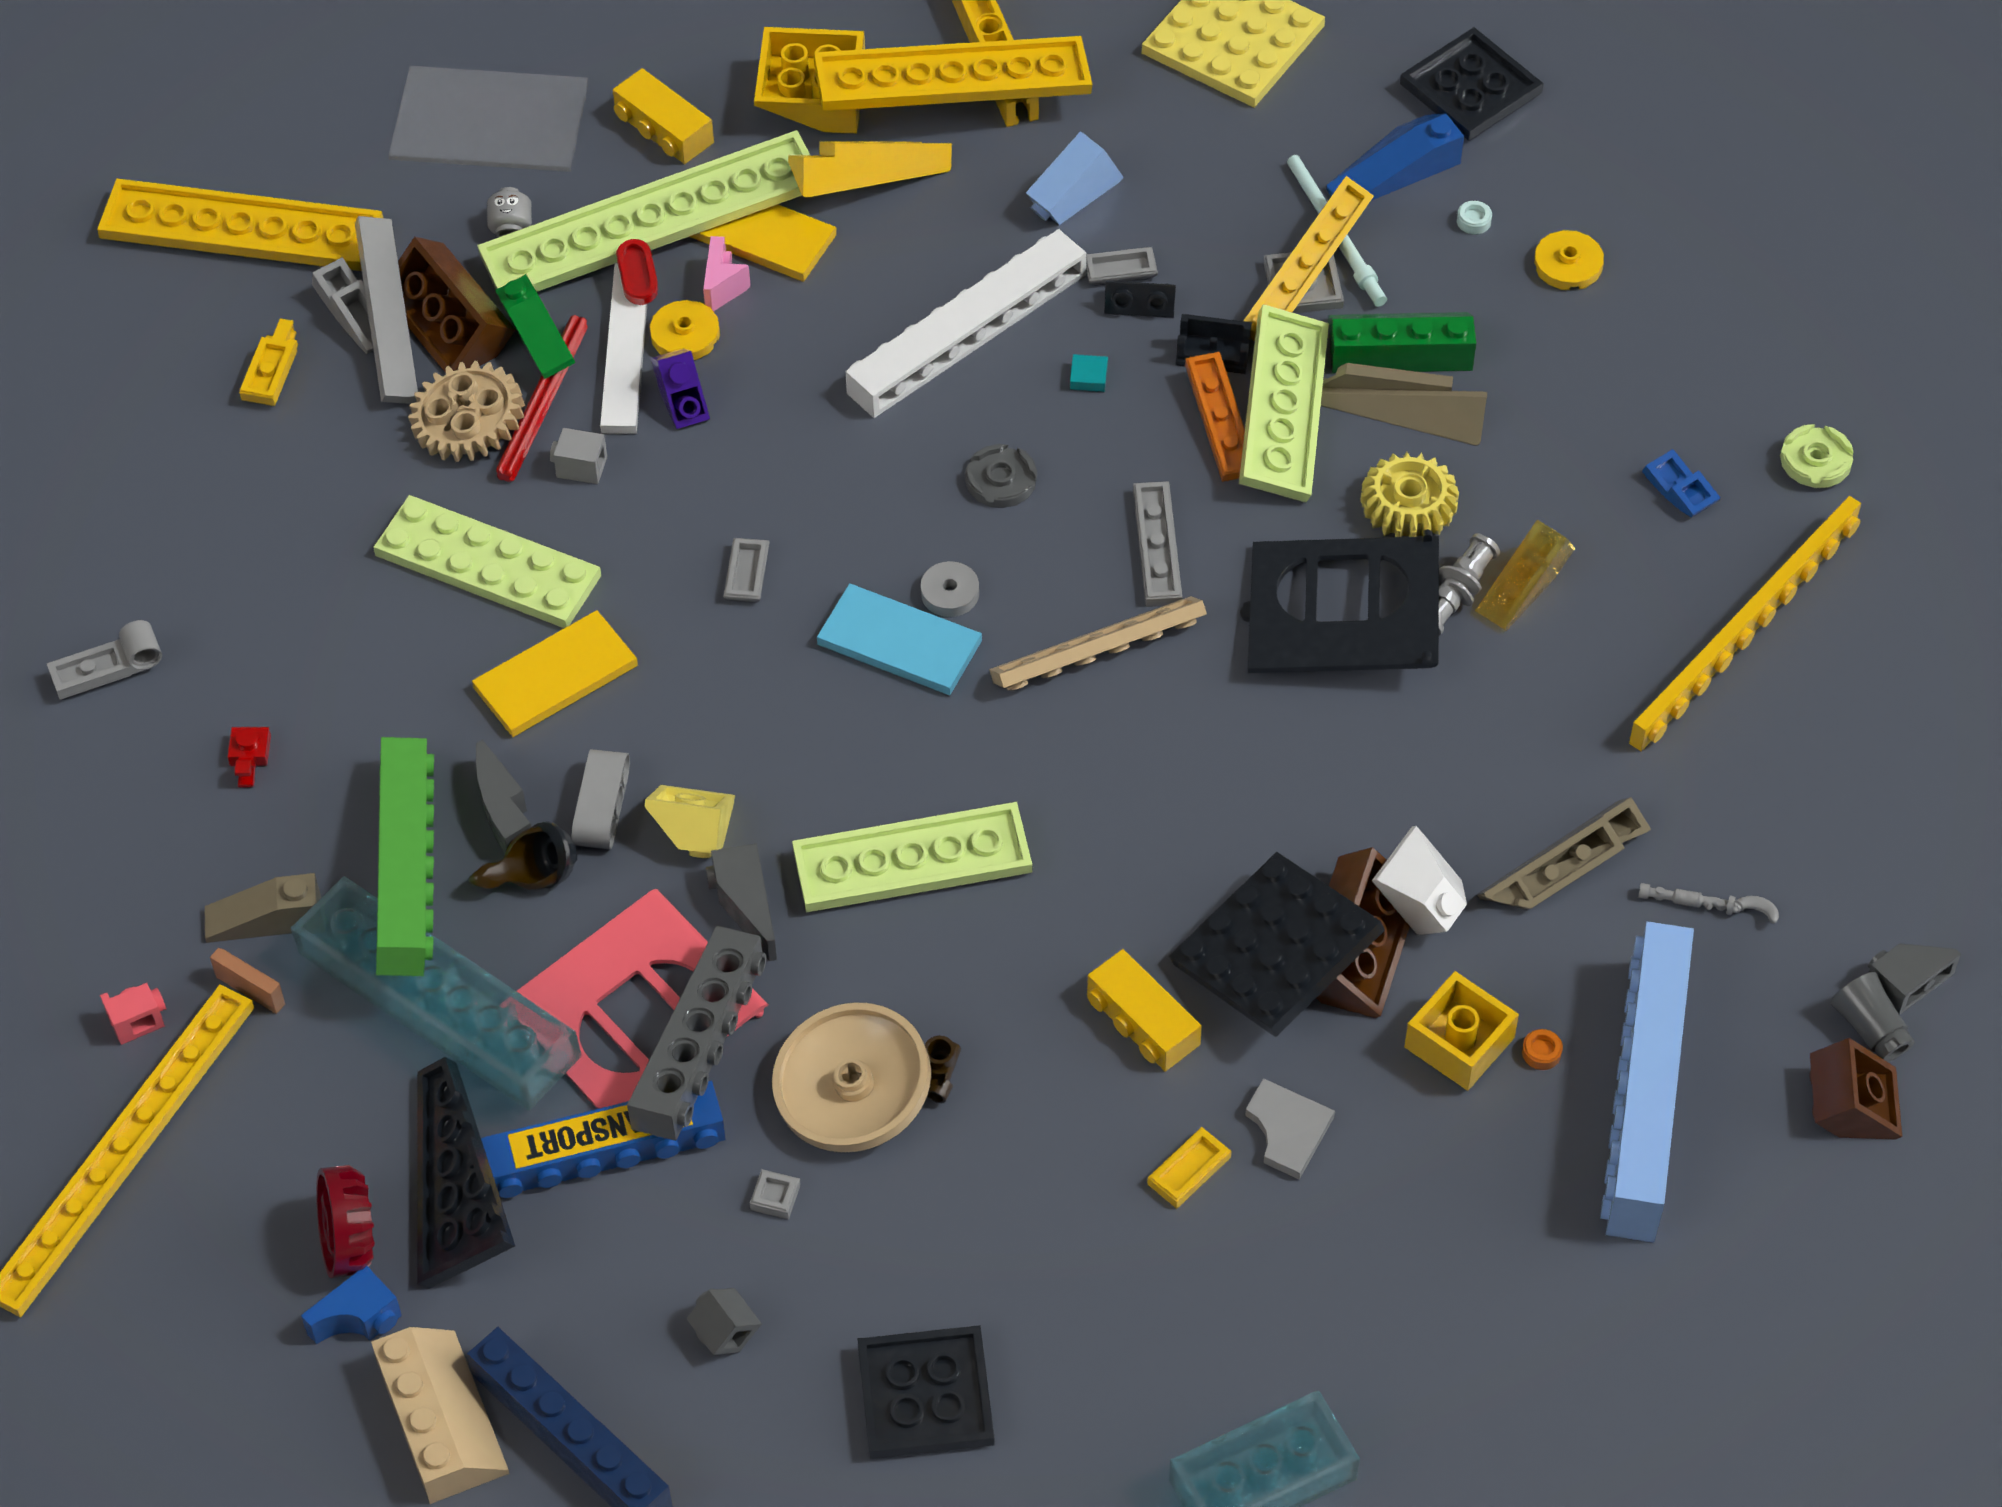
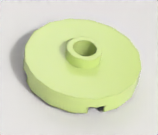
[1780,424,1854,488]

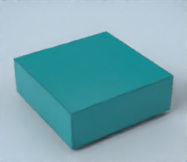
[1070,354,1108,392]

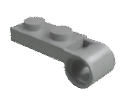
[46,620,162,700]

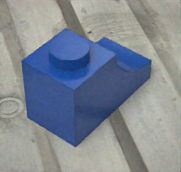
[301,1266,402,1344]

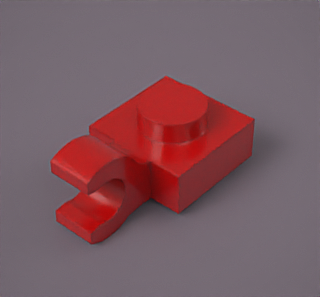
[228,727,271,787]

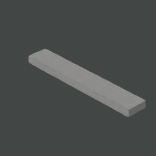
[355,216,418,404]

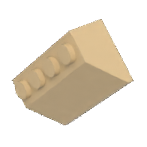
[371,1327,510,1504]

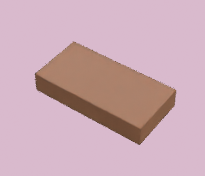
[210,948,285,1014]

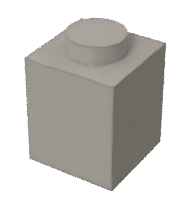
[550,428,607,484]

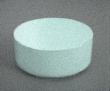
[1457,201,1492,235]

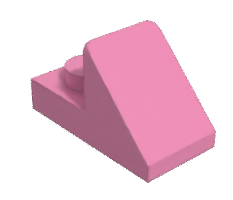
[703,236,750,312]

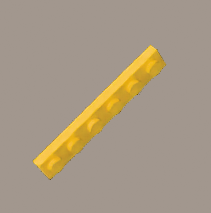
[1243,176,1374,341]

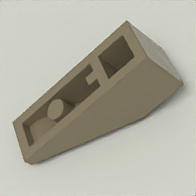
[205,873,323,943]

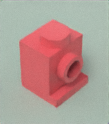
[100,983,167,1045]

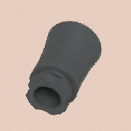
[1830,972,1915,1062]

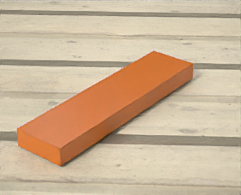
[1185,352,1245,482]

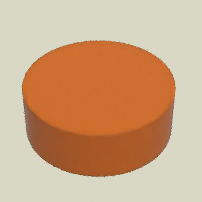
[1522,1029,1563,1070]

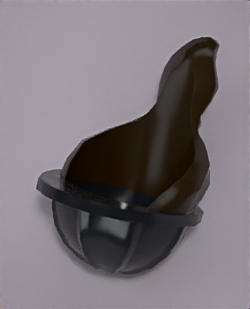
[468,821,577,890]

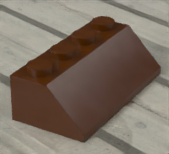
[398,236,516,373]
[1316,847,1410,1018]

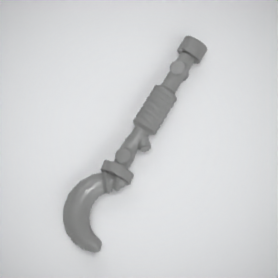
[1638,883,1779,924]

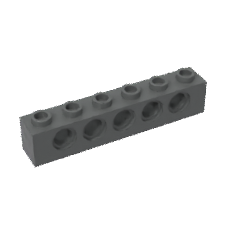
[627,925,766,1141]

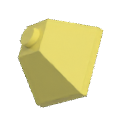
[645,785,735,858]

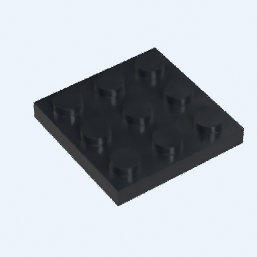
[1400,27,1544,141]
[857,1325,995,1459]

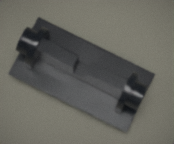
[1104,280,1176,318]

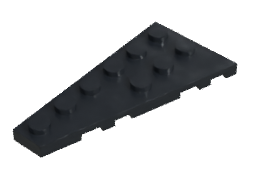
[417,1057,515,1289]

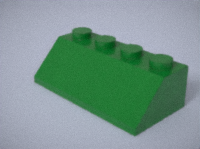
[1328,312,1476,373]

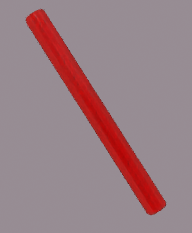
[496,315,588,483]

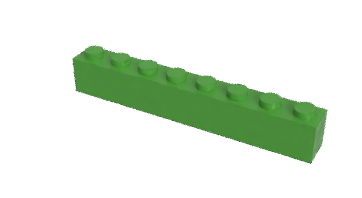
[376,737,434,976]

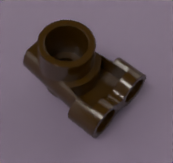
[925,1035,961,1103]

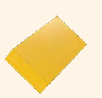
[1147,1127,1231,1209]

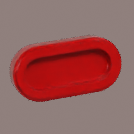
[616,239,658,305]

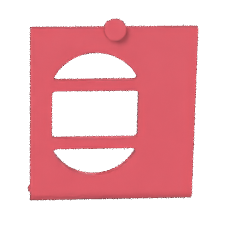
[501,889,769,1109]

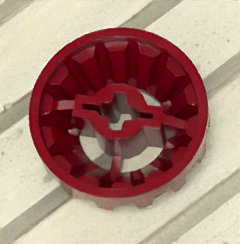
[316,1165,375,1278]

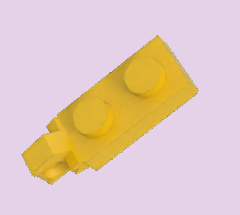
[239,318,298,406]

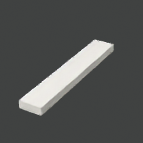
[600,263,647,434]

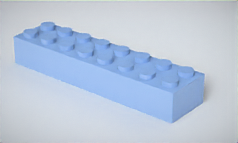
[1600,921,1694,1243]

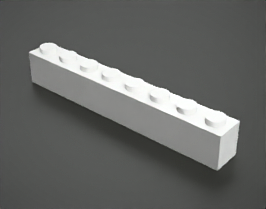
[845,229,1086,418]

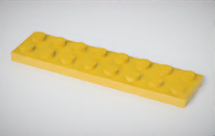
[814,36,1093,111]
[97,178,383,271]

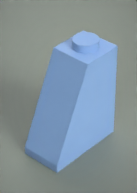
[1026,131,1124,225]

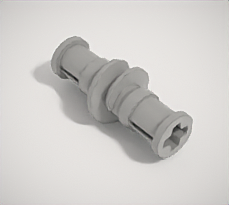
[1439,533,1500,636]

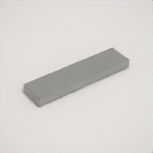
[1133,481,1183,607]

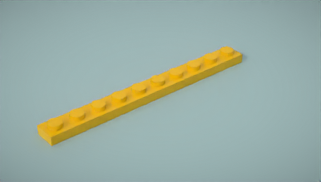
[1629,496,1861,751]
[0,984,254,1318]

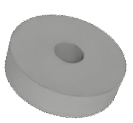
[921,561,979,617]

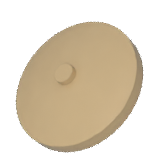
[772,1003,931,1152]

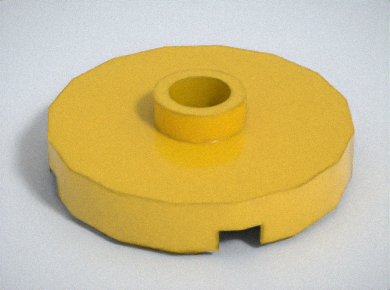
[1534,230,1604,290]
[650,300,720,360]

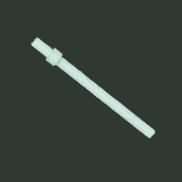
[1287,155,1387,307]

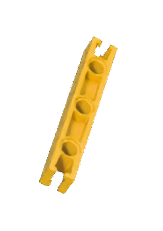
[952,0,1039,127]

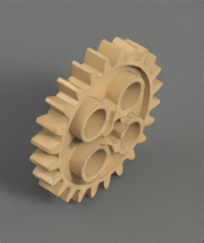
[408,361,525,462]

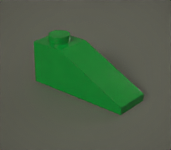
[495,274,576,379]

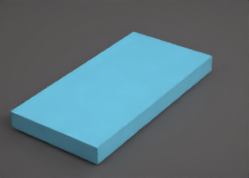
[817,583,982,695]

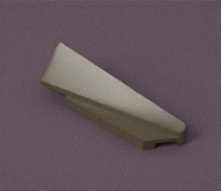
[1321,363,1487,446]
[1477,797,1651,909]

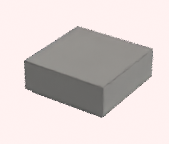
[750,1169,801,1220]

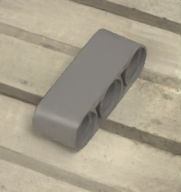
[572,749,630,849]

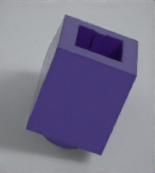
[650,348,710,429]

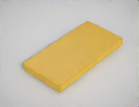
[689,204,836,282]
[472,610,638,737]

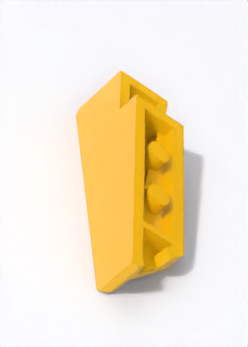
[788,141,952,198]

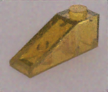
[1475,520,1575,631]

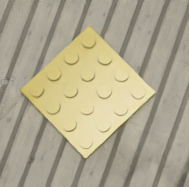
[1141,0,1325,108]

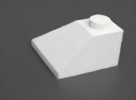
[1372,826,1467,935]

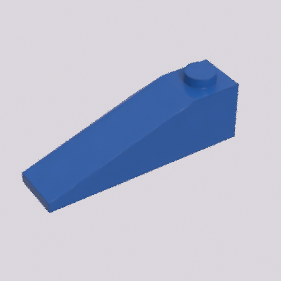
[1326,114,1464,201]

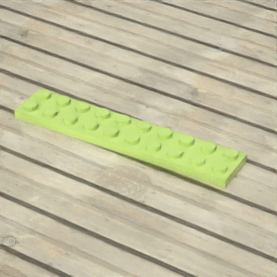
[477,130,810,292]

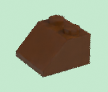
[1809,1038,1902,1140]

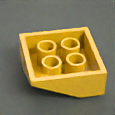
[754,27,865,134]

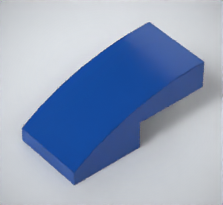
[1642,449,1721,518]

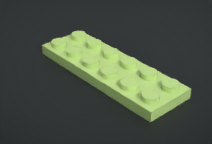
[1239,304,1329,503]
[373,495,601,628]
[792,802,1032,913]

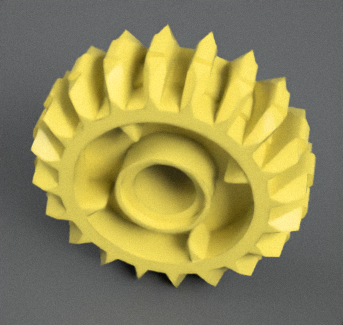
[1360,451,1459,537]

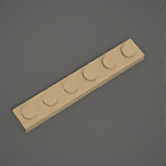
[989,596,1207,690]

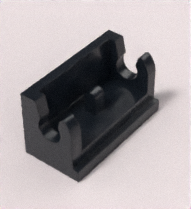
[1176,314,1252,374]

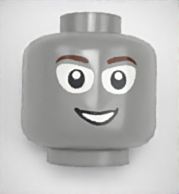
[487,187,532,238]

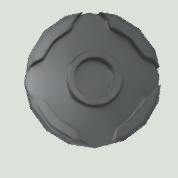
[965,444,1037,508]

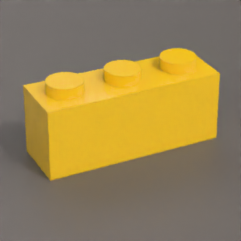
[613,68,714,164]
[1087,949,1202,1072]

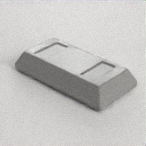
[1086,247,1158,285]
[724,538,770,602]

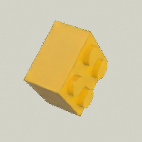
[1404,971,1519,1091]

